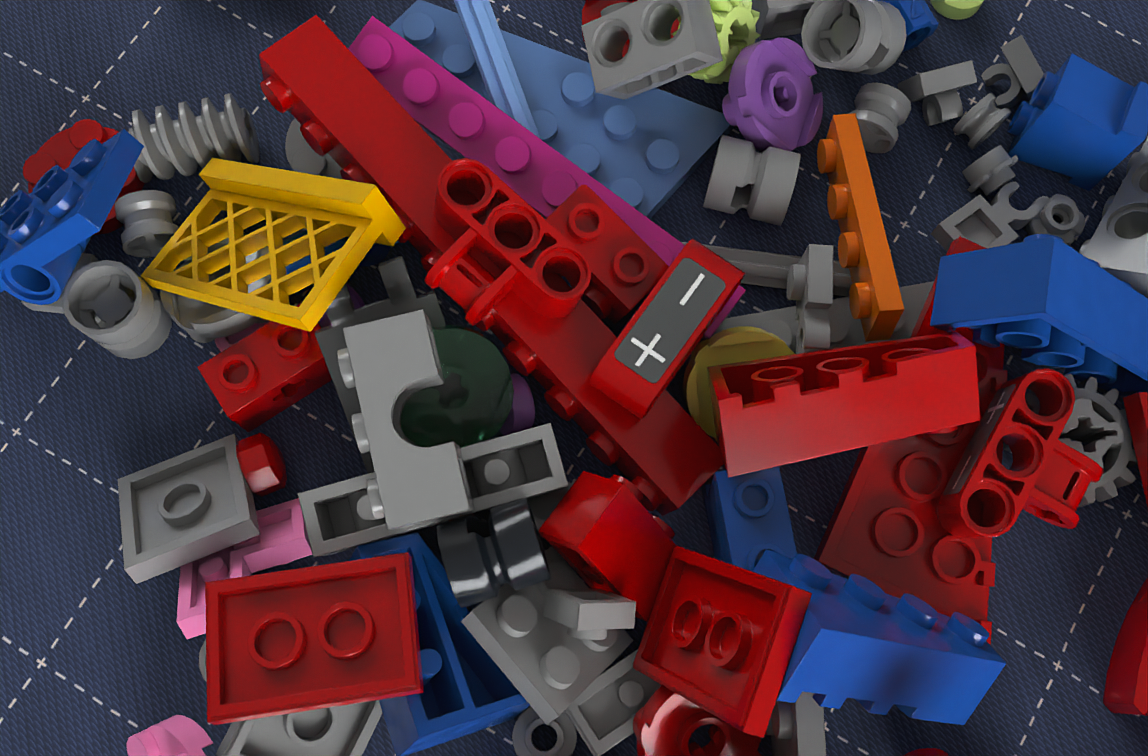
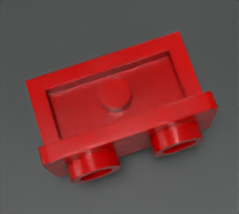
[545,184,669,324]

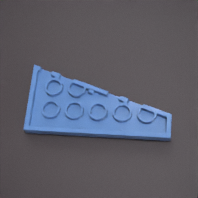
[389,0,734,219]

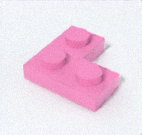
[176,498,313,639]

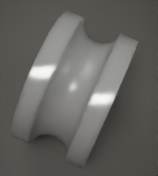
[953,93,1011,150]

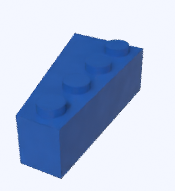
[753,549,1007,725]

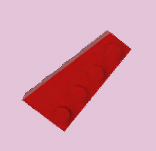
[707,331,980,478]

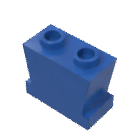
[1007,53,1148,191]
[702,466,797,572]

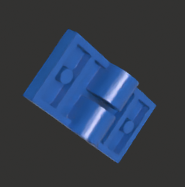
[0,129,144,305]

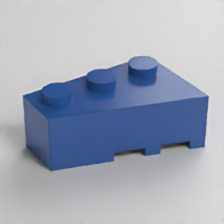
[349,532,530,756]

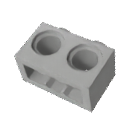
[581,0,723,100]

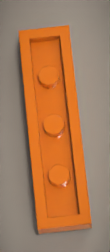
[817,113,904,341]

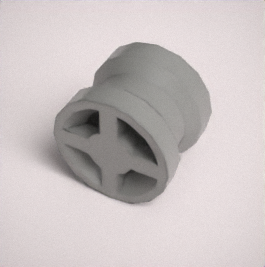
[848,82,911,153]
[115,190,179,258]

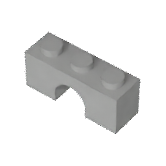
[337,309,474,529]

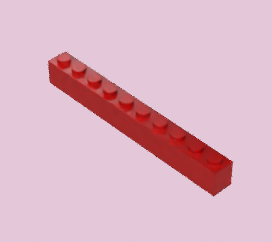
[259,15,724,516]

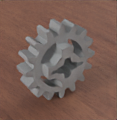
[1003,374,1138,507]

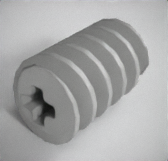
[128,93,260,183]

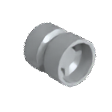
[801,0,907,75]
[703,135,801,226]
[62,260,172,359]

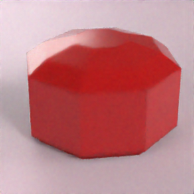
[236,433,287,497]

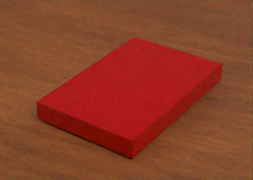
[633,545,812,738]
[205,552,424,725]

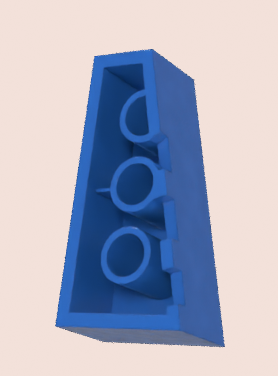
[930,234,1148,396]

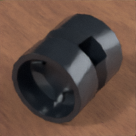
[437,498,551,608]

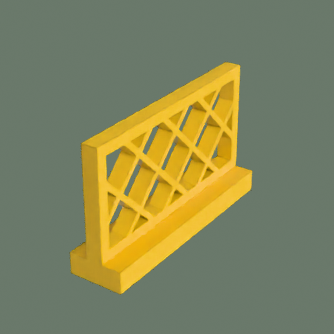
[140,158,406,332]

